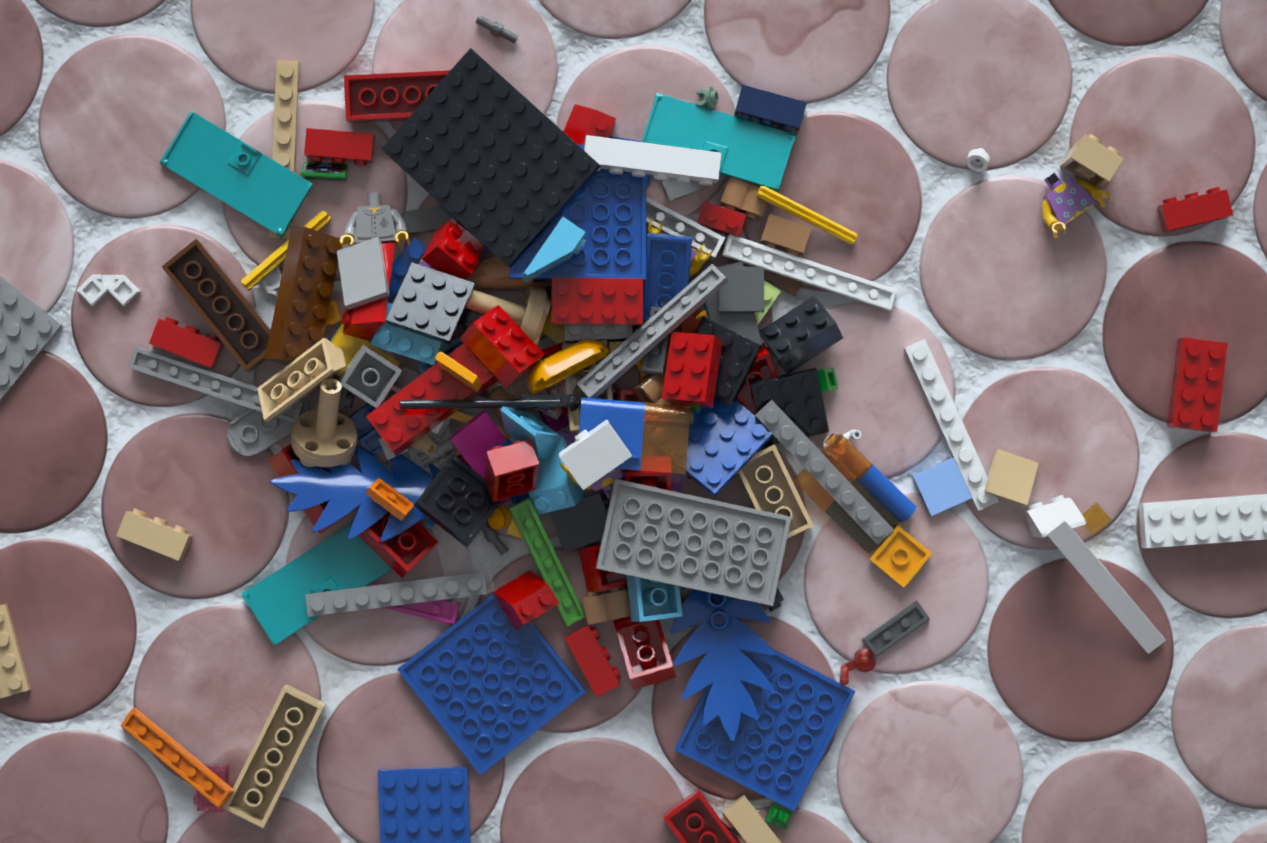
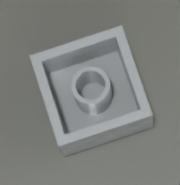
[338,343,402,408]

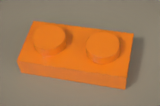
[365,478,414,521]

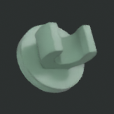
[696,87,719,109]

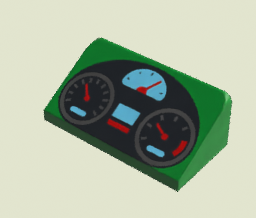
[300,162,348,181]

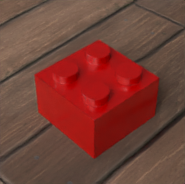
[422,218,485,280]

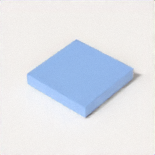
[912,457,972,516]

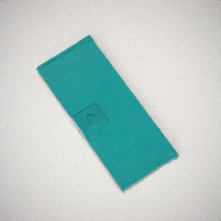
[641,93,797,191]
[160,111,314,238]
[241,522,393,645]

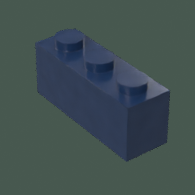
[734,85,807,133]

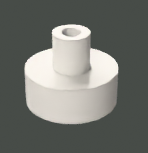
[966,148,990,172]

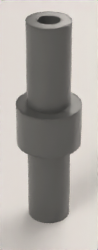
[475,15,519,44]
[481,522,508,555]

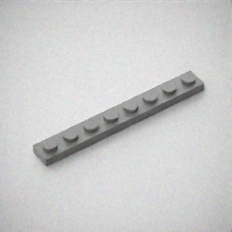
[576,264,729,399]
[128,347,305,423]
[755,399,894,545]
[305,571,487,617]

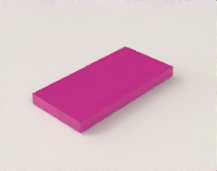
[448,410,510,506]

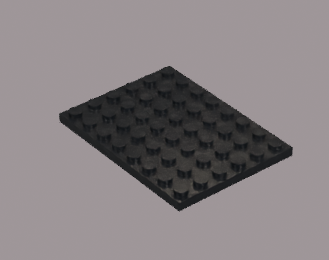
[381,48,601,268]

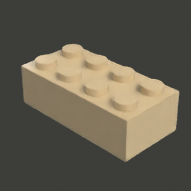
[738,445,814,538]

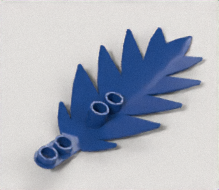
[270,445,440,542]
[670,587,774,741]

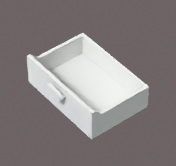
[558,420,632,490]

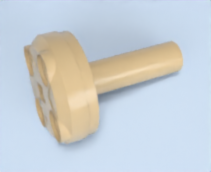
[466,286,551,345]
[291,378,357,467]

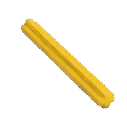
[757,186,857,244]
[241,211,331,290]

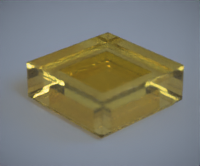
[1082,503,1112,534]

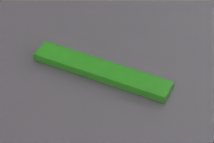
[508,497,586,627]

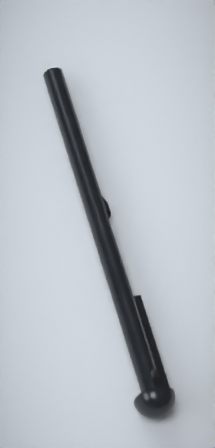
[399,394,580,412]

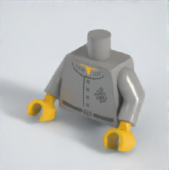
[340,193,411,249]

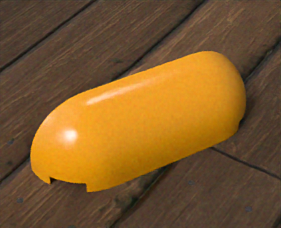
[527,339,610,395]

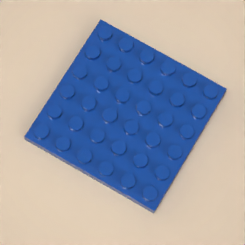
[510,145,646,281]
[397,594,586,775]
[674,647,856,811]

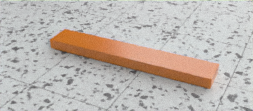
[120,708,235,809]

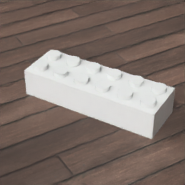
[1138,494,1267,548]

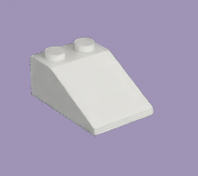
[1024,495,1086,538]

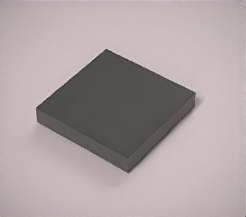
[719,267,764,313]

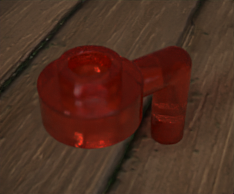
[840,649,876,685]

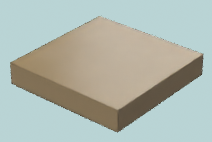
[984,449,1039,506]

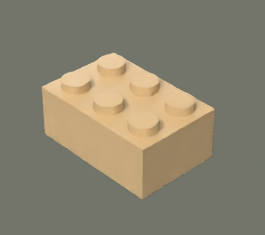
[1060,134,1124,188]

